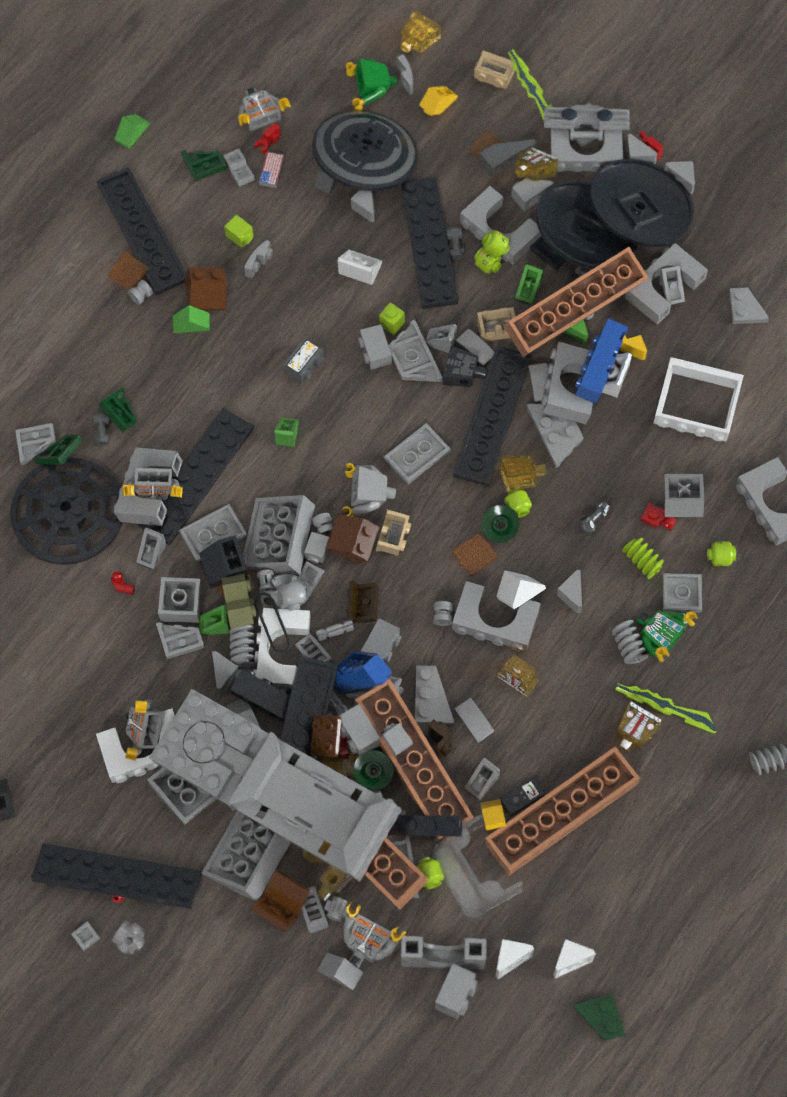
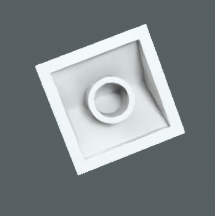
[338,250,382,285]
[602,353,632,397]
[497,570,546,609]
[496,939,534,979]
[553,940,595,978]

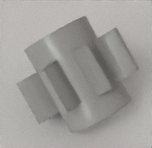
[324,897,348,922]

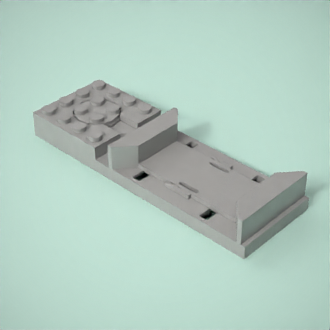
[149,689,401,882]

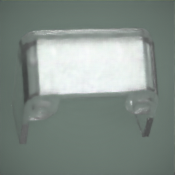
[432,814,523,918]

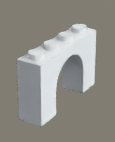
[253,608,311,690]
[96,708,175,783]

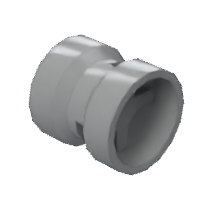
[128,280,153,305]
[312,513,333,537]
[433,601,453,626]

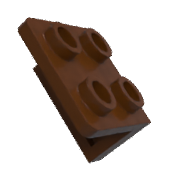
[311,715,341,757]
[251,870,309,932]

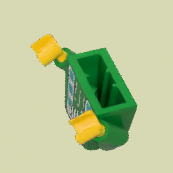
[346,58,397,110]
[637,611,698,662]

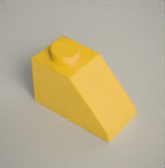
[419,86,458,116]

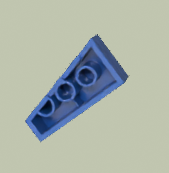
[575,318,629,404]
[333,651,392,694]

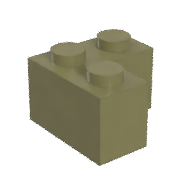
[221,574,256,628]

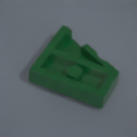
[181,151,227,182]
[98,388,137,433]
[33,435,83,465]
[573,994,625,1042]

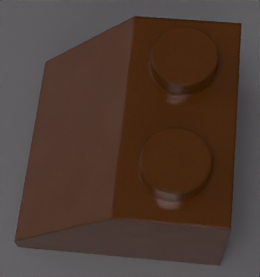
[184,267,227,310]
[325,514,379,565]

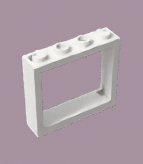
[654,357,744,442]

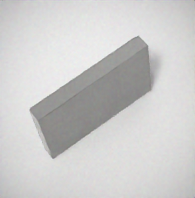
[384,423,451,485]
[179,504,247,563]

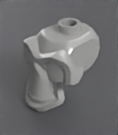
[269,574,306,611]

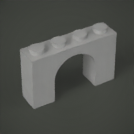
[550,128,623,172]
[460,186,542,265]
[625,243,708,324]
[541,342,593,424]
[114,447,182,526]
[736,457,787,546]
[452,581,541,652]
[401,936,486,970]

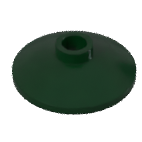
[482,505,520,543]
[353,750,394,790]

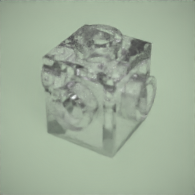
[111,920,145,954]

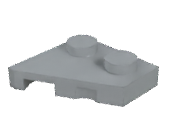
[729,288,769,324]
[156,623,204,659]

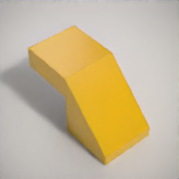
[619,323,647,360]
[480,799,506,830]

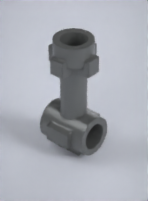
[446,226,464,260]
[94,412,109,446]
[579,501,610,533]

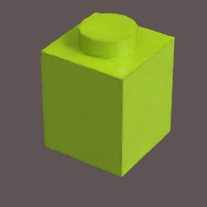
[224,215,254,248]
[379,302,405,335]

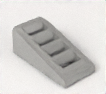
[295,633,334,664]
[302,886,329,933]

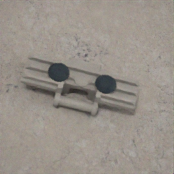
[544,105,630,141]

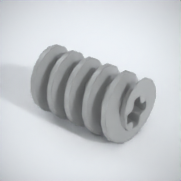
[612,620,649,664]
[230,625,255,668]
[749,742,787,776]

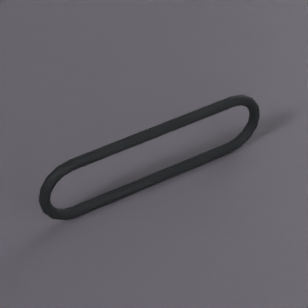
[254,592,291,653]

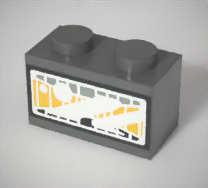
[283,338,324,384]

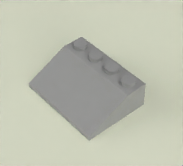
[243,495,315,575]
[147,768,216,824]
[202,810,291,901]

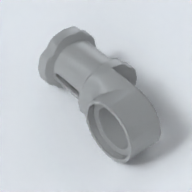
[256,569,276,608]

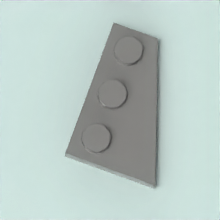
[415,665,455,725]

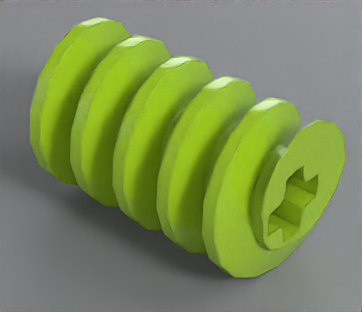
[622,537,664,579]

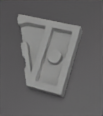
[15,423,56,465]

